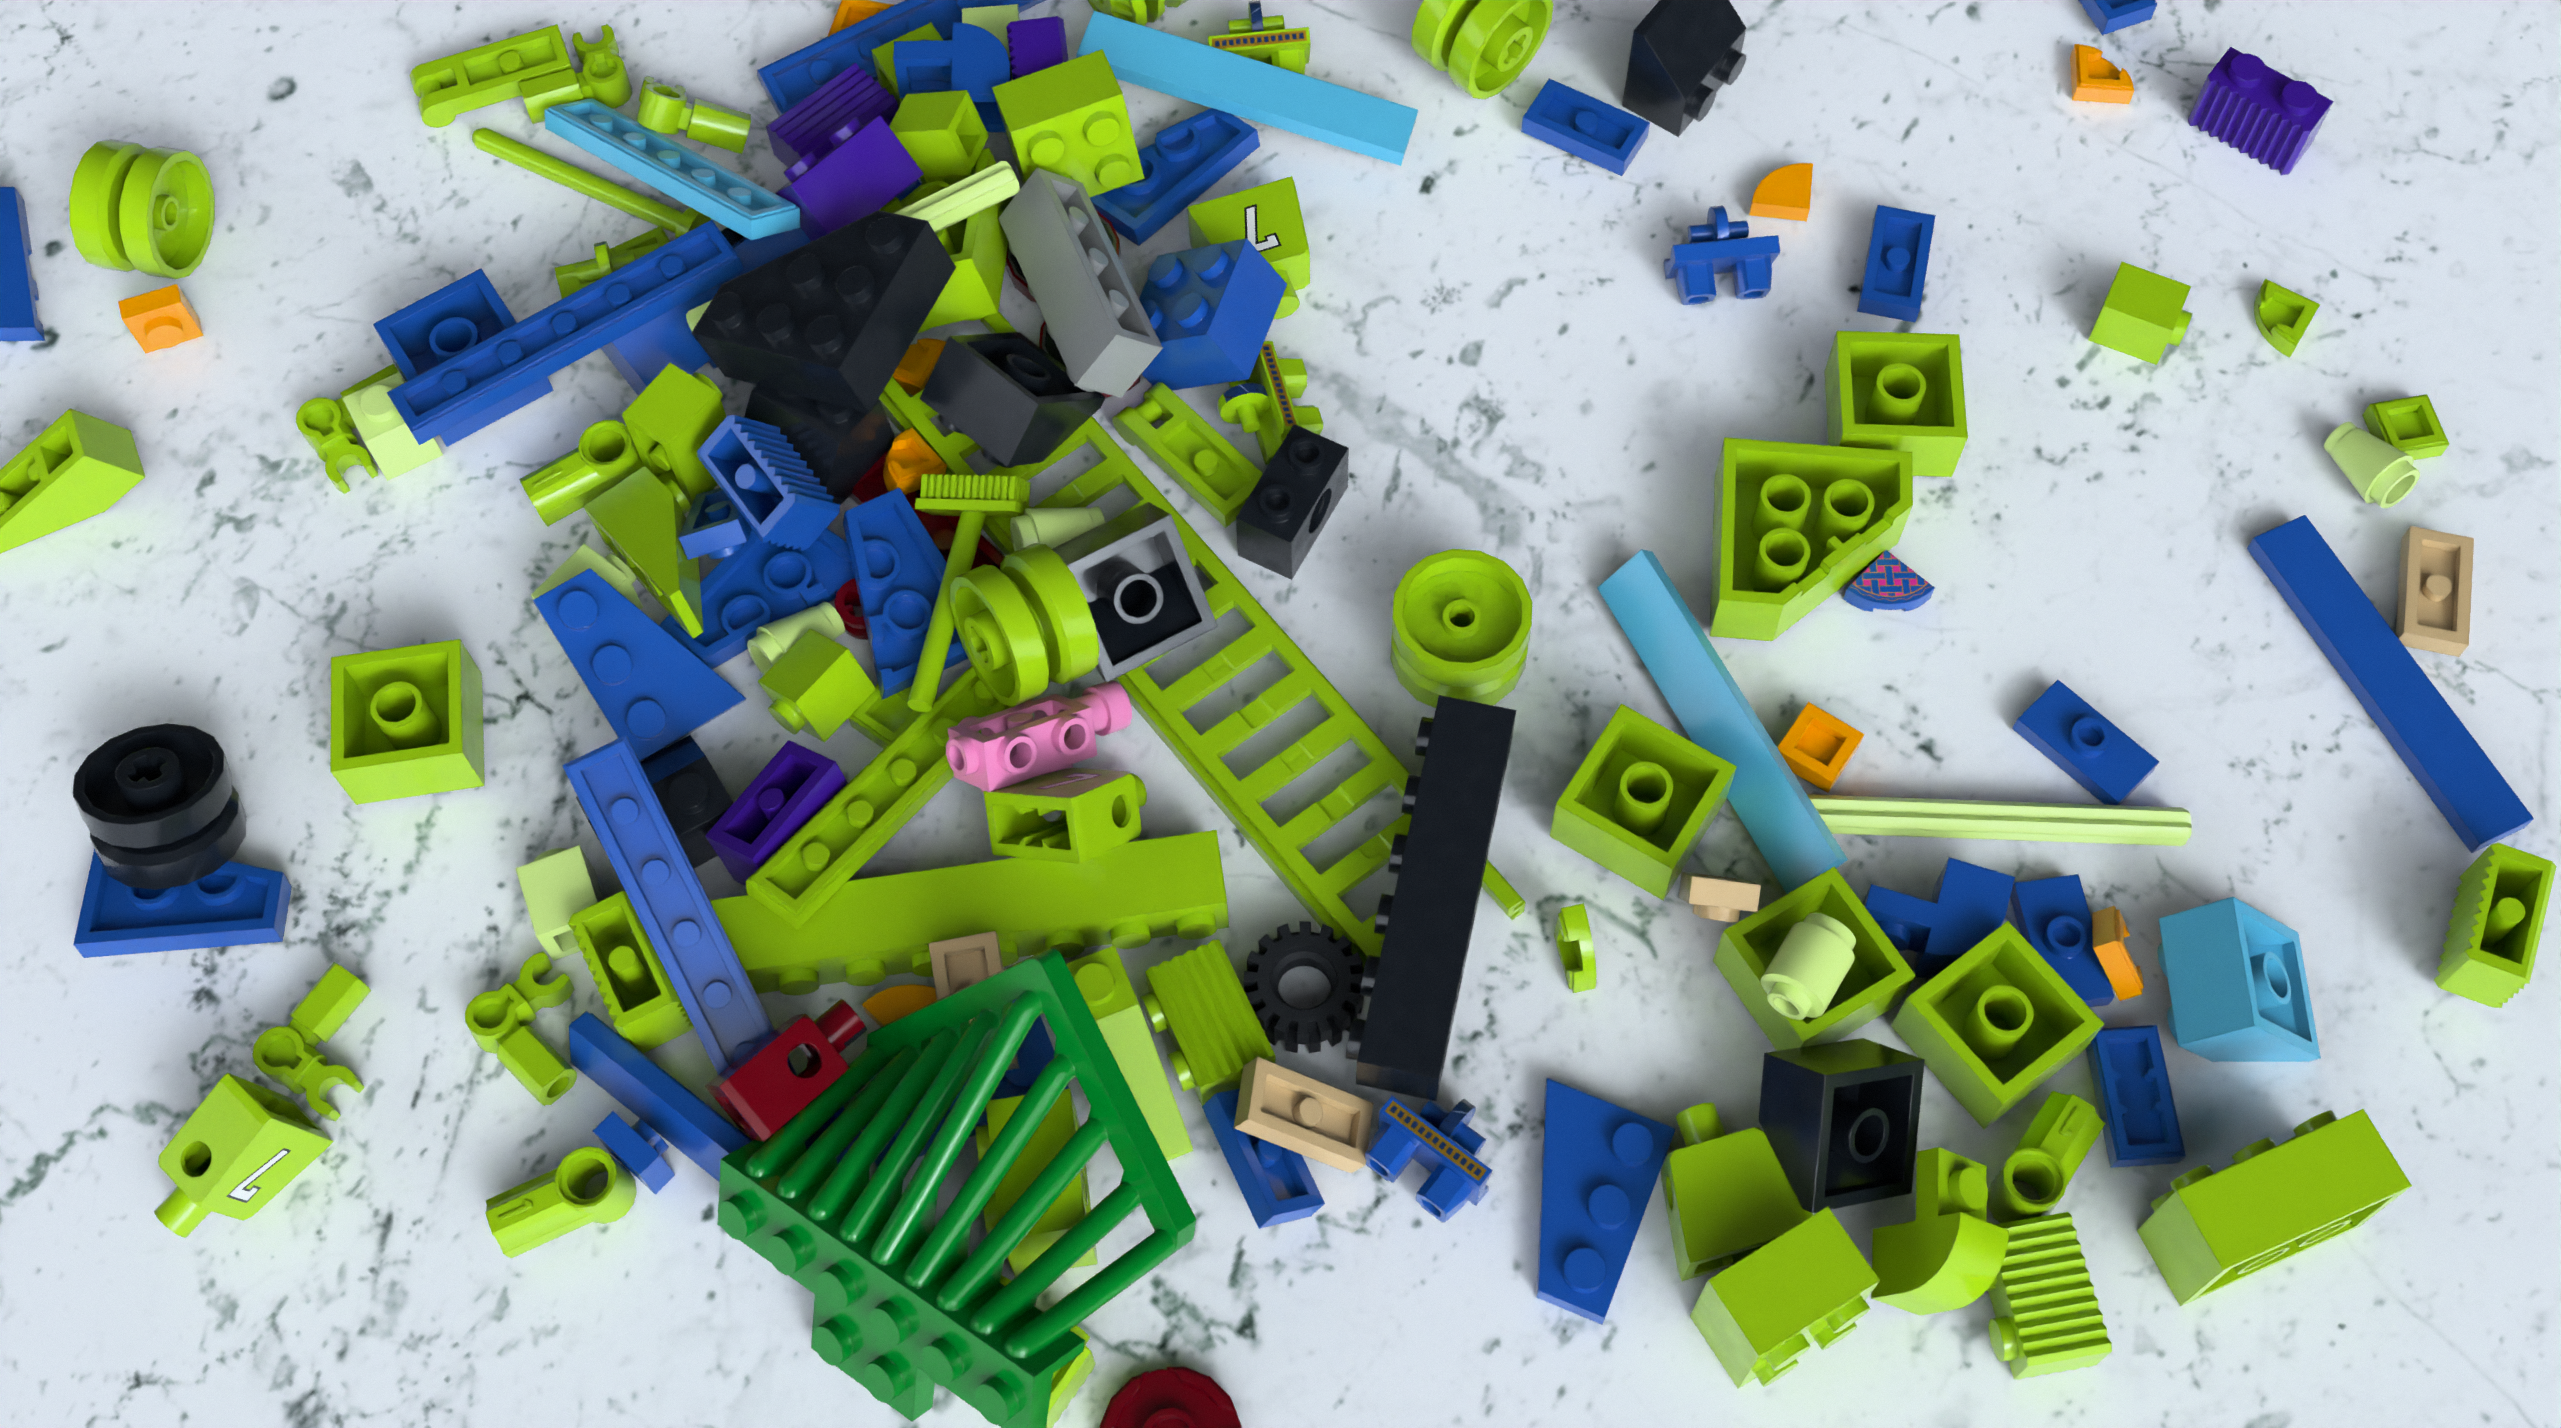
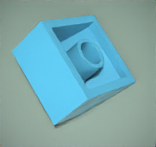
[2157,897,2321,1062]

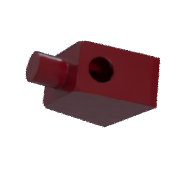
[705,999,867,1142]

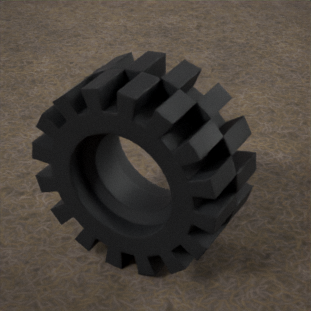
[1243,921,1364,1053]

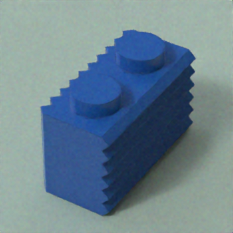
[697,415,840,552]

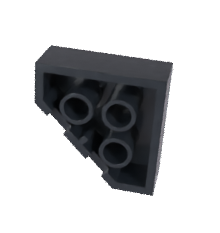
[692,210,956,414]

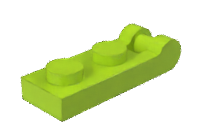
[410,24,573,128]
[1112,382,1263,528]

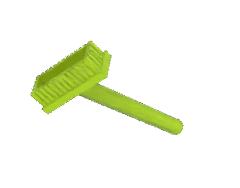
[907,474,1033,712]

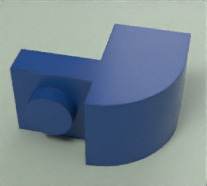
[893,22,1012,132]
[1862,857,2015,979]

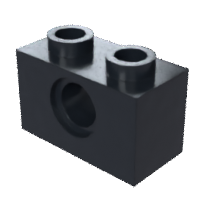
[1236,424,1349,580]

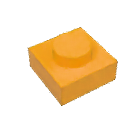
[118,284,203,353]
[1777,702,1865,793]

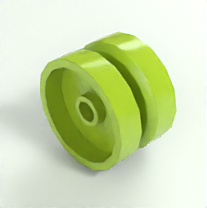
[1411,0,1553,100]
[69,139,215,279]
[950,543,1099,707]
[1390,549,1532,708]

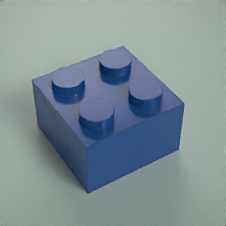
[1139,238,1287,391]
[373,269,554,447]

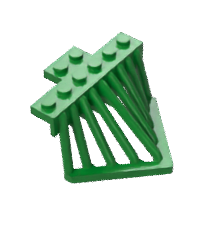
[717,948,1197,1428]

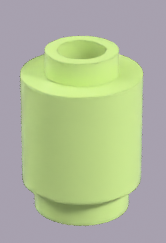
[1761,913,1856,1020]

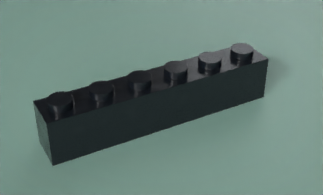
[1346,695,1517,1101]

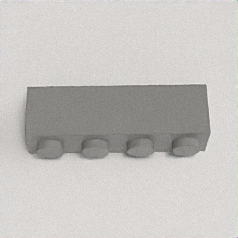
[998,168,1163,398]

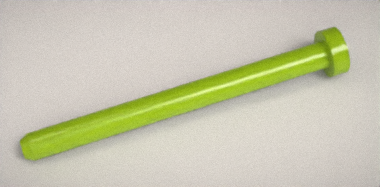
[472,128,711,238]

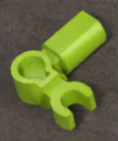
[519,24,632,124]
[636,76,751,154]
[296,364,406,494]
[465,951,577,1106]
[252,962,371,1121]

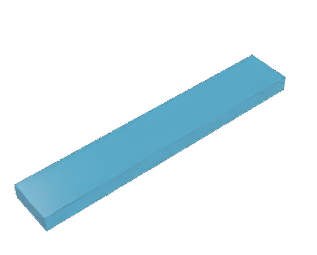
[1076,11,1418,166]
[544,98,800,240]
[1597,549,1848,894]

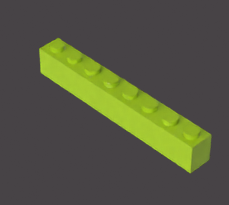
[710,830,1229,996]

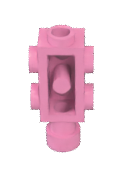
[946,680,1132,793]

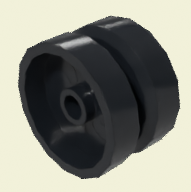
[73,723,247,890]

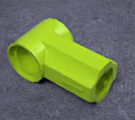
[519,420,643,527]
[1987,1091,2105,1224]
[485,1146,637,1259]

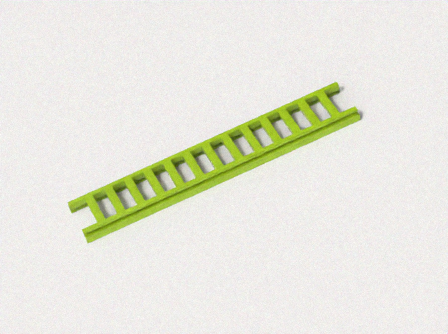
[879,311,1526,973]

